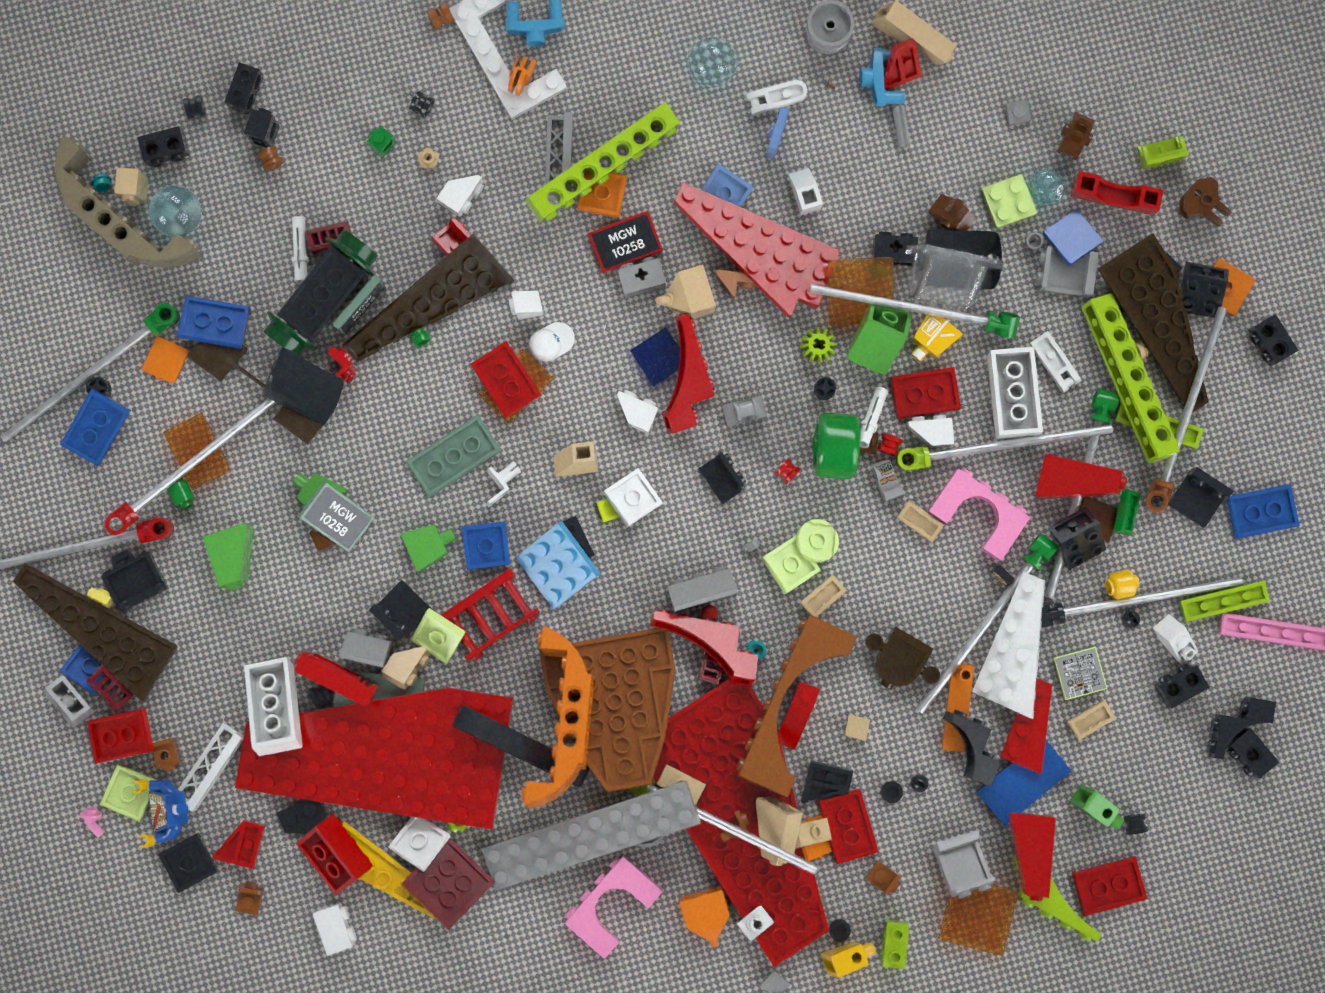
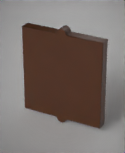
[1080,497,1117,542]

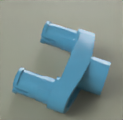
[505,0,565,47]
[859,48,905,107]

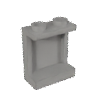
[1036,245,1099,298]
[933,830,996,899]

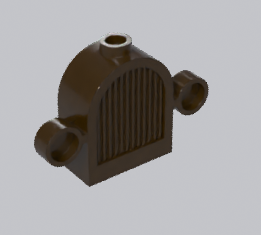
[865,627,940,690]

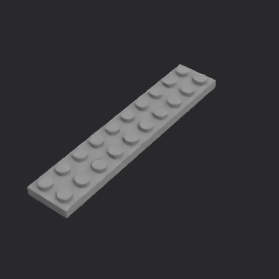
[482,780,701,891]

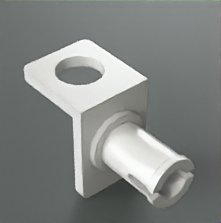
[487,461,521,507]
[735,906,773,941]

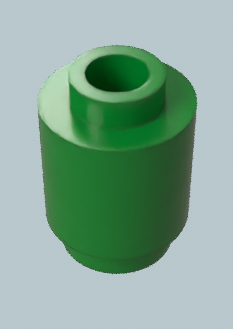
[166,477,195,510]

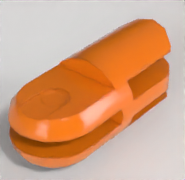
[508,55,537,95]

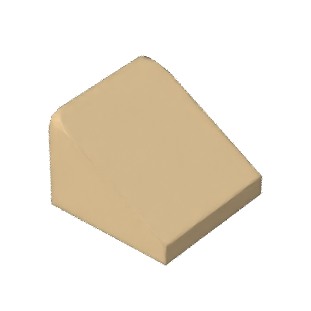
[844,714,870,741]

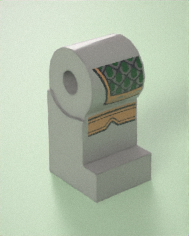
[871,459,904,503]

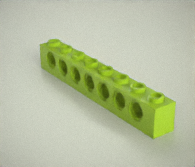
[525,102,680,222]
[1081,293,1180,464]

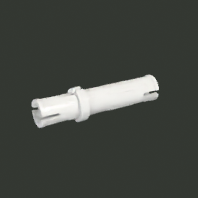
[292,216,309,283]
[860,387,888,448]

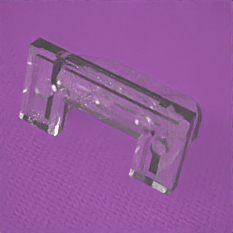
[906,244,1003,311]

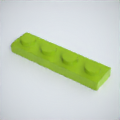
[1114,401,1204,450]
[1179,580,1270,622]

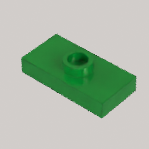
[1114,489,1140,536]

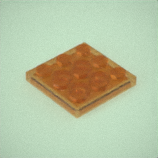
[828,257,894,325]
[938,884,1019,957]

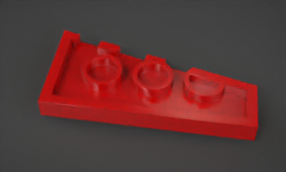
[1000,678,1052,774]

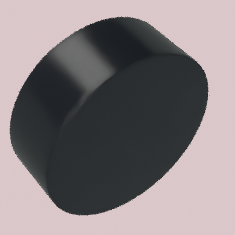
[880,781,903,803]
[829,919,851,942]

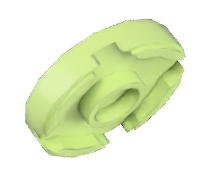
[796,519,839,563]

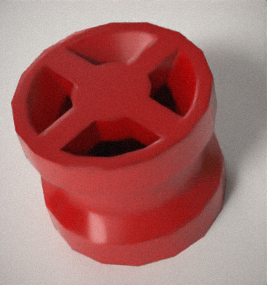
[877,433,903,457]
[774,458,801,485]

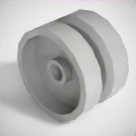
[805,0,855,55]

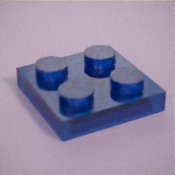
[630,327,680,387]

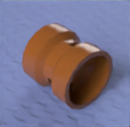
[426,2,454,30]

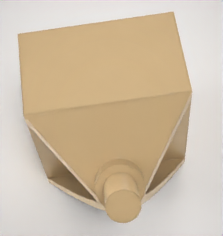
[656,264,716,319]

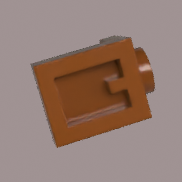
[720,810,750,842]
[865,860,901,895]
[235,882,264,915]

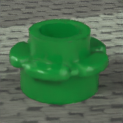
[410,329,431,347]

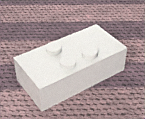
[987,347,1043,440]
[244,657,302,756]

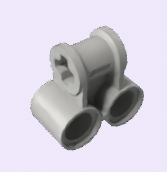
[722,396,767,427]

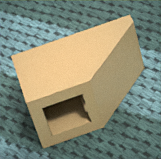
[554,441,599,477]
[381,646,429,691]

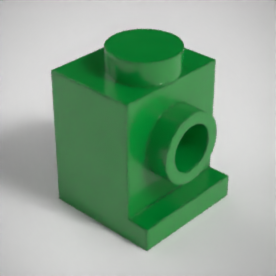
[366,125,396,158]

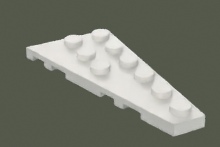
[972,572,1045,719]

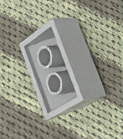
[667,566,738,612]

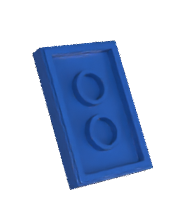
[177,295,251,349]
[60,388,131,466]
[1226,484,1300,539]

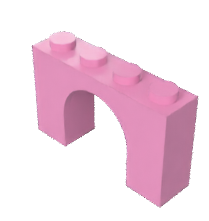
[927,468,1030,561]
[565,855,663,959]

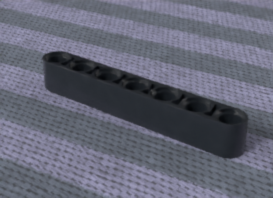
[451,705,590,788]

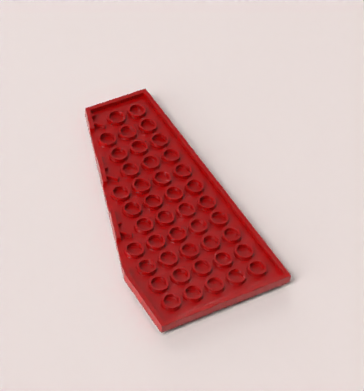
[654,678,829,967]
[235,688,514,830]

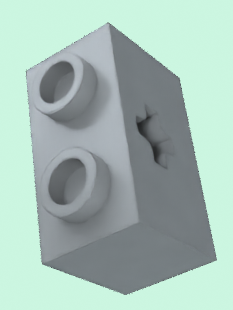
[618,257,666,298]
[45,675,91,728]

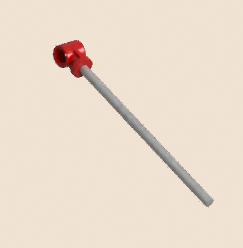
[104,398,276,535]
[0,517,174,569]

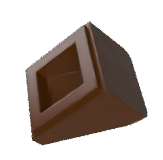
[309,530,336,552]

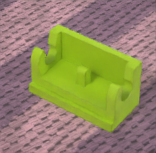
[1137,136,1189,170]

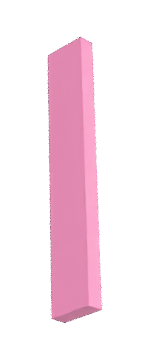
[1219,613,1325,651]

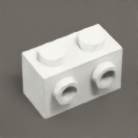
[313,902,357,956]

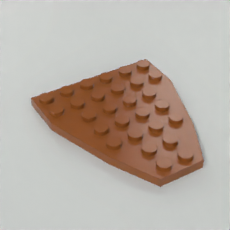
[539,628,675,793]

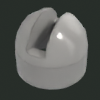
[1025,232,1043,249]

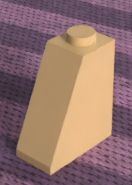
[756,796,803,866]

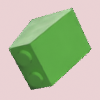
[846,304,912,375]
[203,523,254,591]

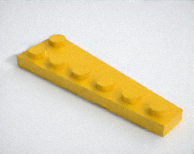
[342,821,436,919]

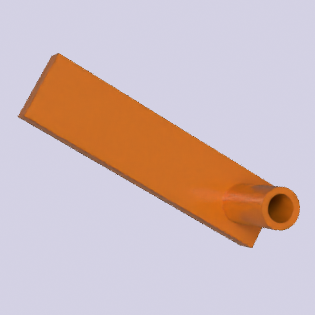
[942,664,974,752]

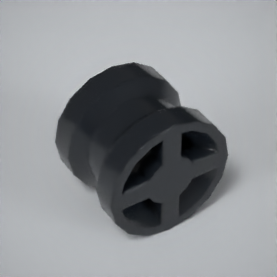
[409,91,435,118]
[183,95,206,120]
[86,377,112,397]
[814,377,836,400]
[308,685,333,708]
[1123,813,1148,835]

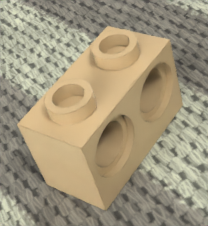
[115,168,148,207]

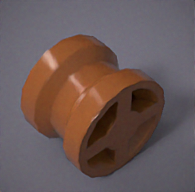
[257,146,284,171]

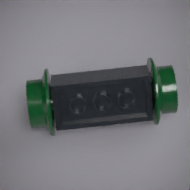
[263,229,378,356]

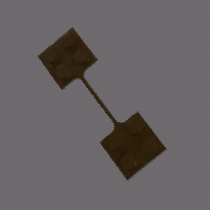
[186,341,334,445]

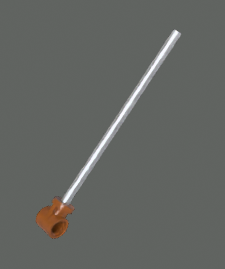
[1146,307,1227,514]

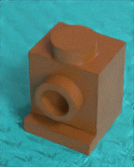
[153,737,182,772]

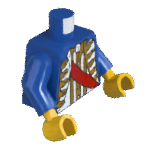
[132,779,188,848]

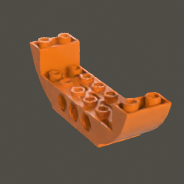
[521,626,594,809]

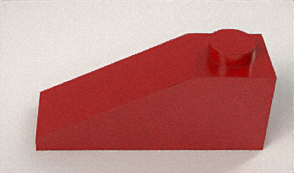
[778,681,821,750]

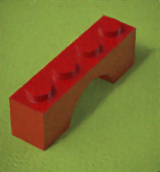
[1070,171,1164,216]

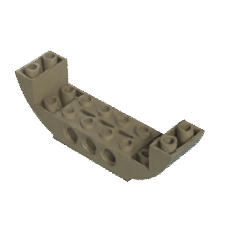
[55,135,203,268]

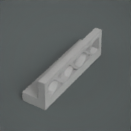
[545,112,573,201]

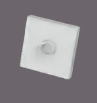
[603,468,663,528]
[388,817,451,872]

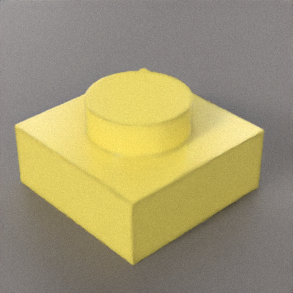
[87,587,113,609]

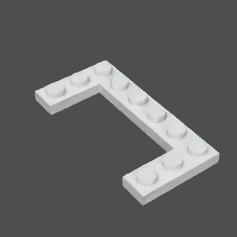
[449,0,567,120]

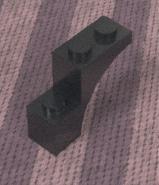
[1207,697,1276,759]
[943,710,1000,787]

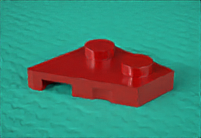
[884,38,922,91]
[212,820,266,869]

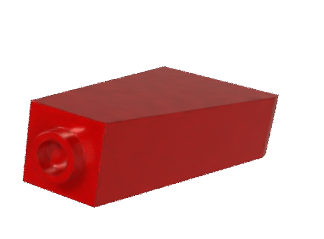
[1035,454,1127,499]
[1008,812,1056,901]

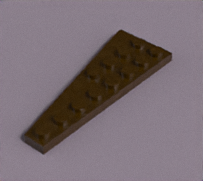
[342,234,515,362]
[13,563,178,702]

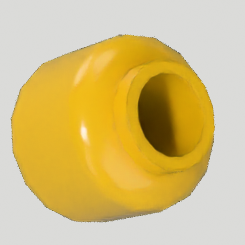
[1105,569,1140,600]

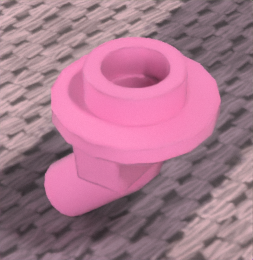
[80,807,105,838]

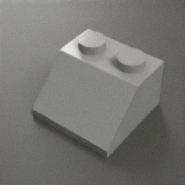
[339,629,393,667]

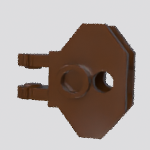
[1056,112,1095,161]
[1179,177,1231,227]
[928,194,976,231]

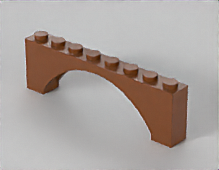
[735,615,857,798]

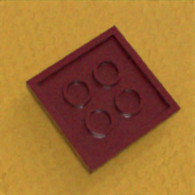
[401,838,495,931]

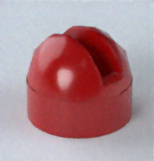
[701,605,718,620]

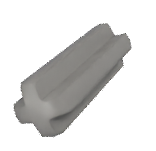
[893,105,910,148]

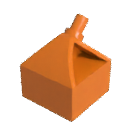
[679,885,729,947]

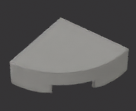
[759,969,790,992]

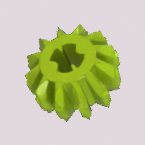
[800,327,837,364]

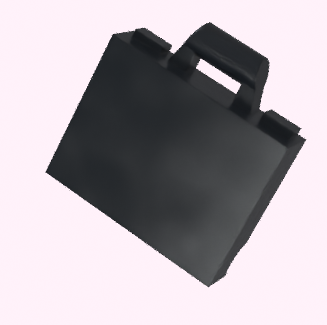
[101,549,169,613]

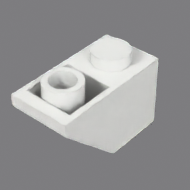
[788,168,823,215]
[436,175,484,217]
[509,291,543,320]
[617,390,659,434]
[906,415,954,448]
[1153,614,1198,665]

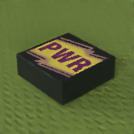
[990,565,1014,586]

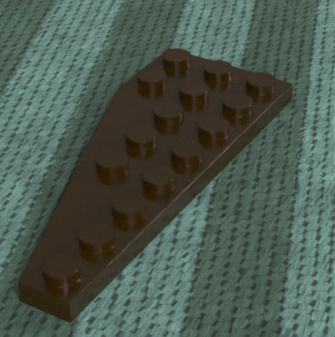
[1097,233,1209,413]

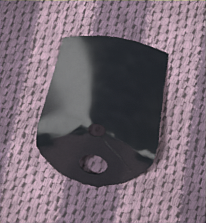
[922,230,1002,289]
[263,347,345,425]

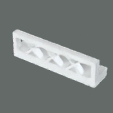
[178,723,244,812]

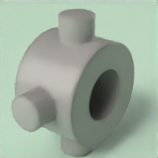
[743,539,761,553]

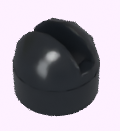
[1122,611,1140,628]
[910,775,929,792]

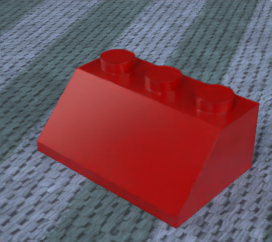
[296,813,374,896]

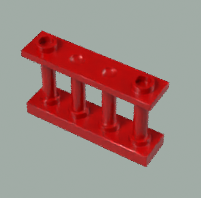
[441,568,540,662]

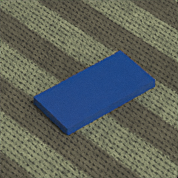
[976,740,1071,826]

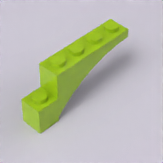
[1011,854,1102,942]

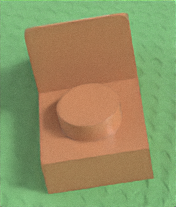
[716,270,757,301]

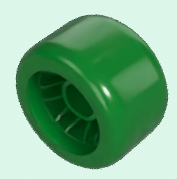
[812,413,860,479]

